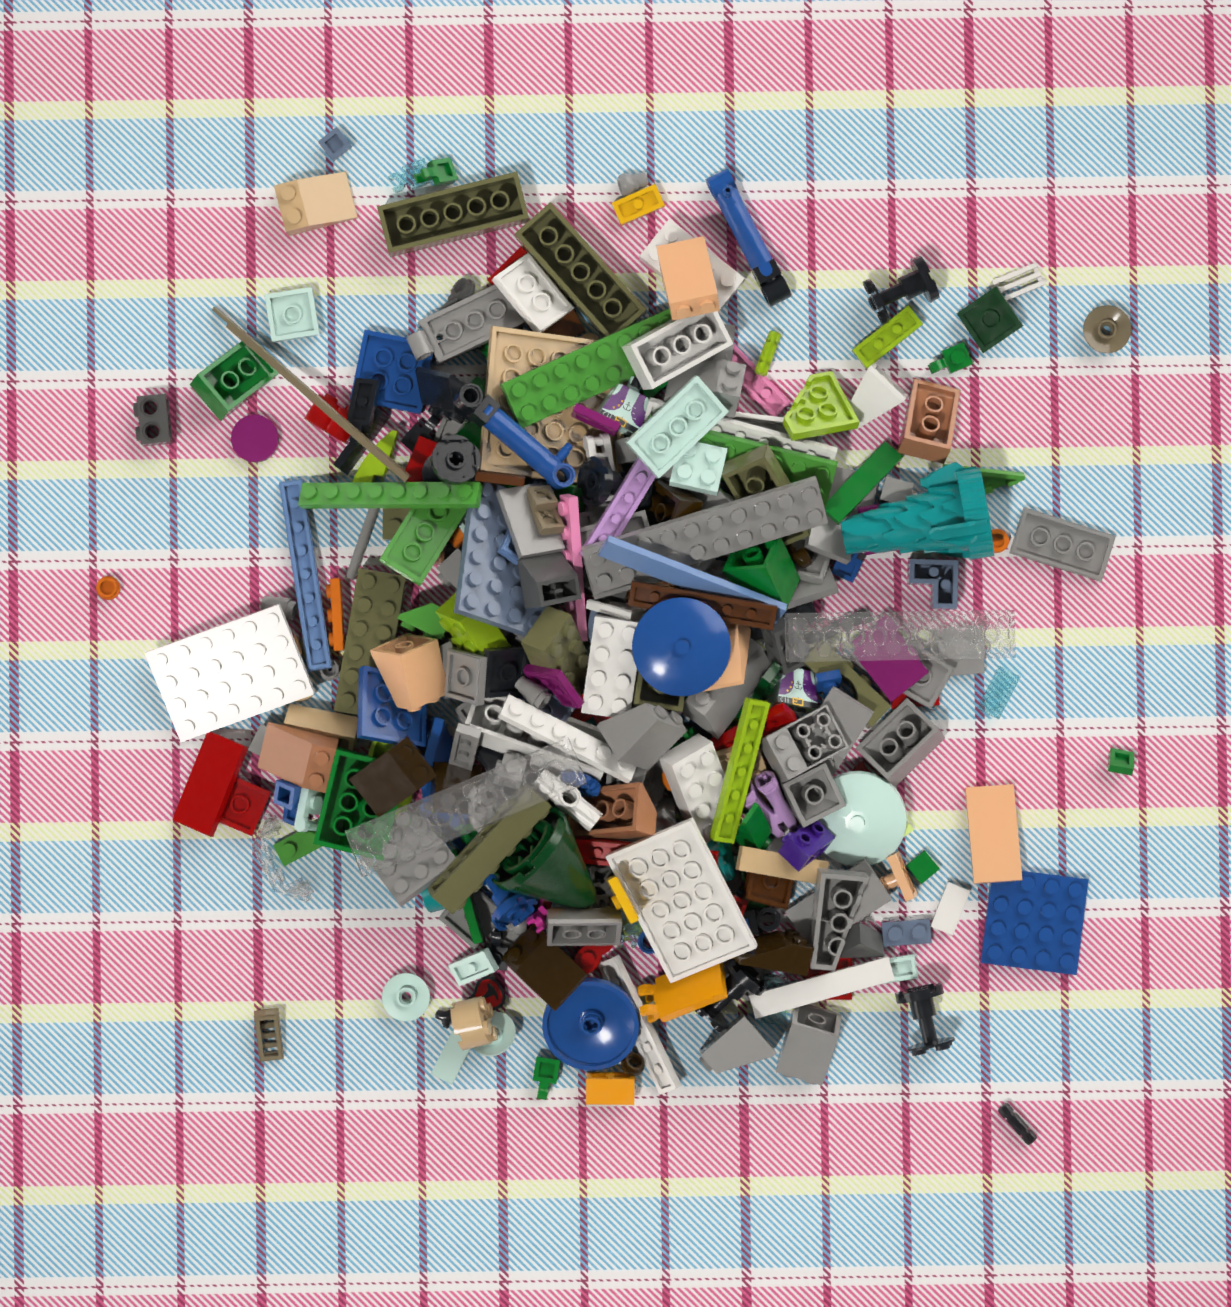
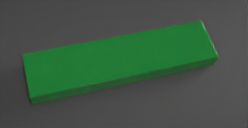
[824,441,903,525]
[451,849,486,944]

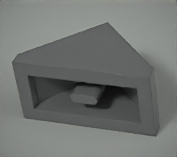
[840,922,884,958]

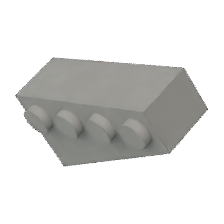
[809,868,870,971]

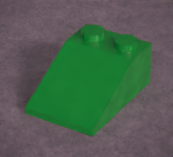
[190,341,279,421]

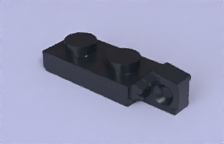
[347,378,381,446]

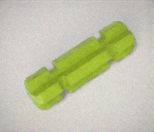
[754,331,781,377]

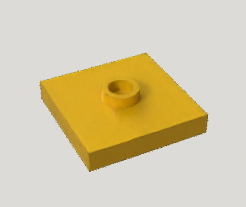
[605,875,639,924]

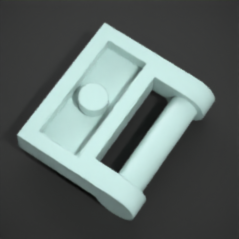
[294,788,325,832]

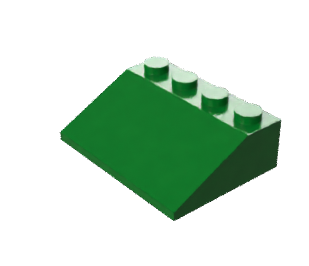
[313,747,398,861]

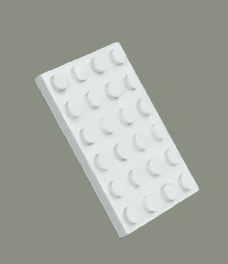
[145,603,315,742]
[605,817,758,983]

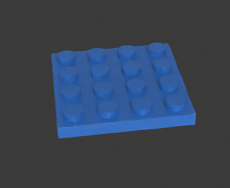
[980,871,1088,975]

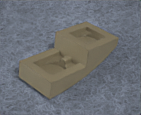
[527,485,565,535]

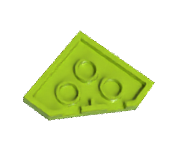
[782,371,860,441]

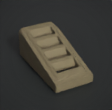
[254,1008,284,1062]

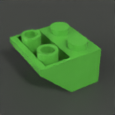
[397,603,448,641]

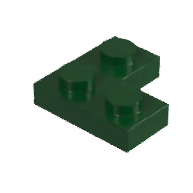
[736,661,782,719]

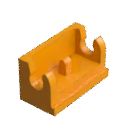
[586,1072,635,1105]

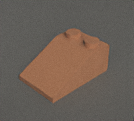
[898,378,960,464]
[257,722,339,793]

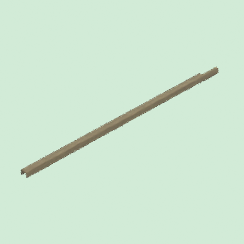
[212,307,411,482]

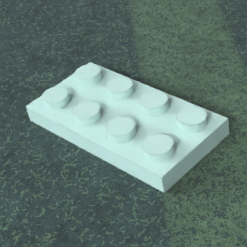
[625,375,729,478]

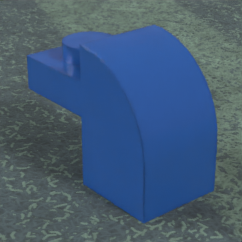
[273,779,302,826]

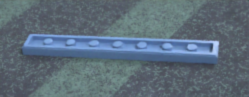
[279,479,332,672]
[598,535,787,624]

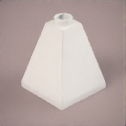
[850,363,909,430]

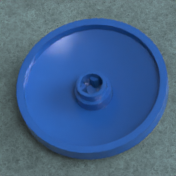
[632,597,731,696]
[542,978,639,1071]

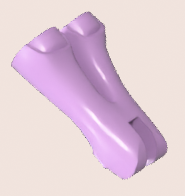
[744,771,799,838]

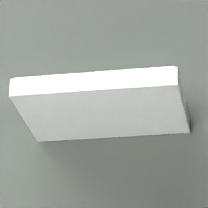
[492,252,574,333]

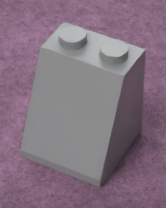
[597,703,687,770]
[776,1004,841,1086]
[699,1012,776,1073]

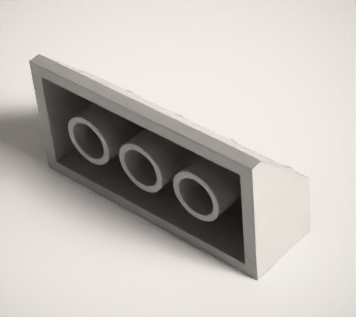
[682,638,770,739]

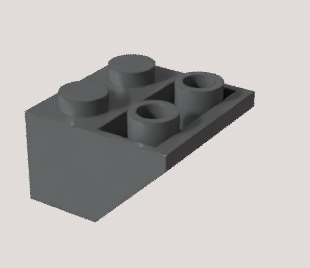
[517,552,582,608]

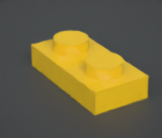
[611,184,665,226]

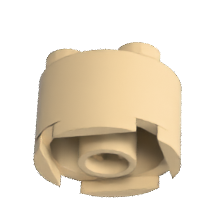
[451,996,498,1050]

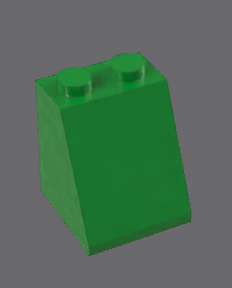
[722,538,800,610]

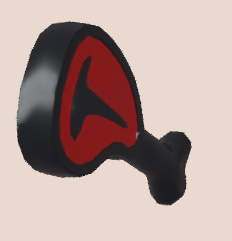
[435,976,506,1029]

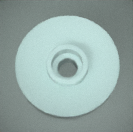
[382,973,430,1022]
[473,1012,516,1057]

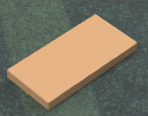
[965,784,1022,884]

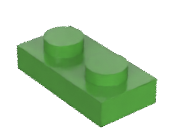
[273,830,322,866]

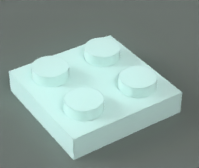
[264,287,320,343]
[669,442,727,496]

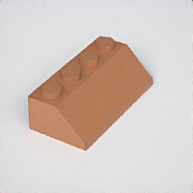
[566,782,657,840]

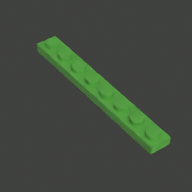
[298,482,483,509]

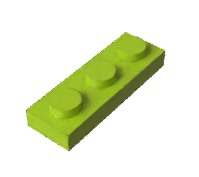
[852,305,923,369]

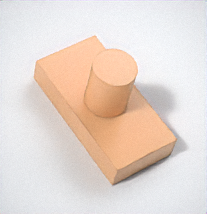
[879,851,918,902]

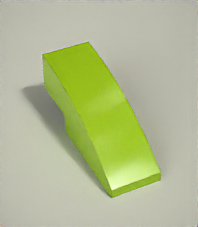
[352,430,399,482]

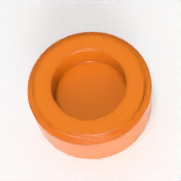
[991,529,1009,553]

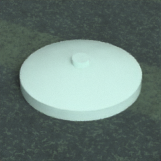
[818,771,907,866]

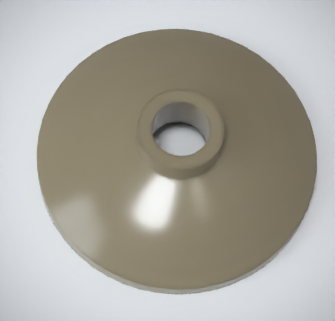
[1083,305,1131,353]

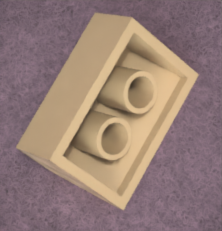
[283,703,358,751]

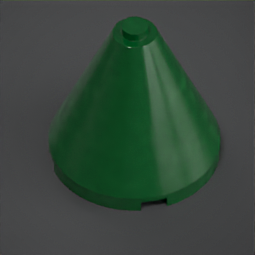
[492,807,597,909]

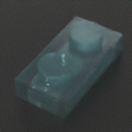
[977,666,1021,720]

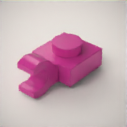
[527,899,553,933]

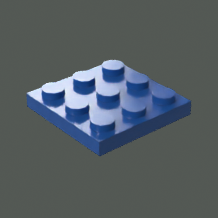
[350,329,433,415]
[357,666,427,749]

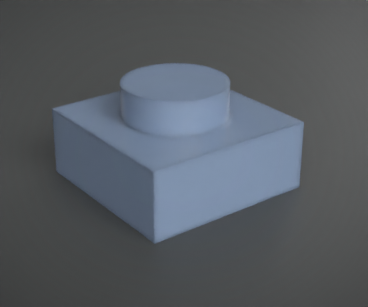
[318,127,352,162]

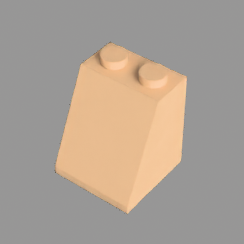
[656,236,720,321]
[370,633,446,712]

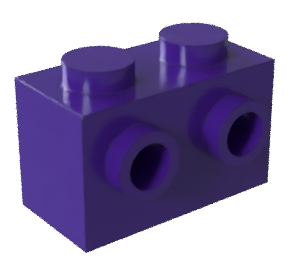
[778,821,835,872]

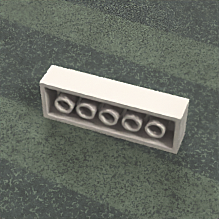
[465,697,608,782]

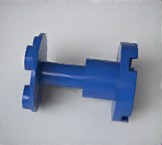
[482,874,537,931]

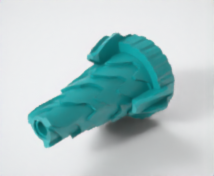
[841,462,994,560]

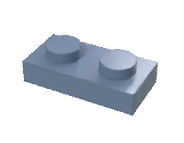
[881,919,932,947]

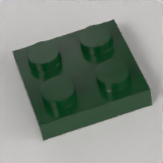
[956,286,1024,353]

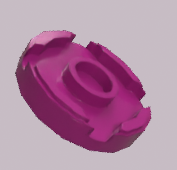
[231,415,279,463]

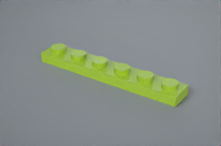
[709,697,770,844]

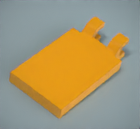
[638,962,728,1023]

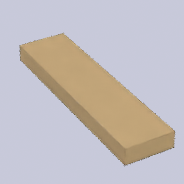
[735,846,829,884]

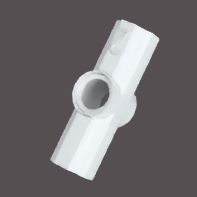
[532,768,603,831]

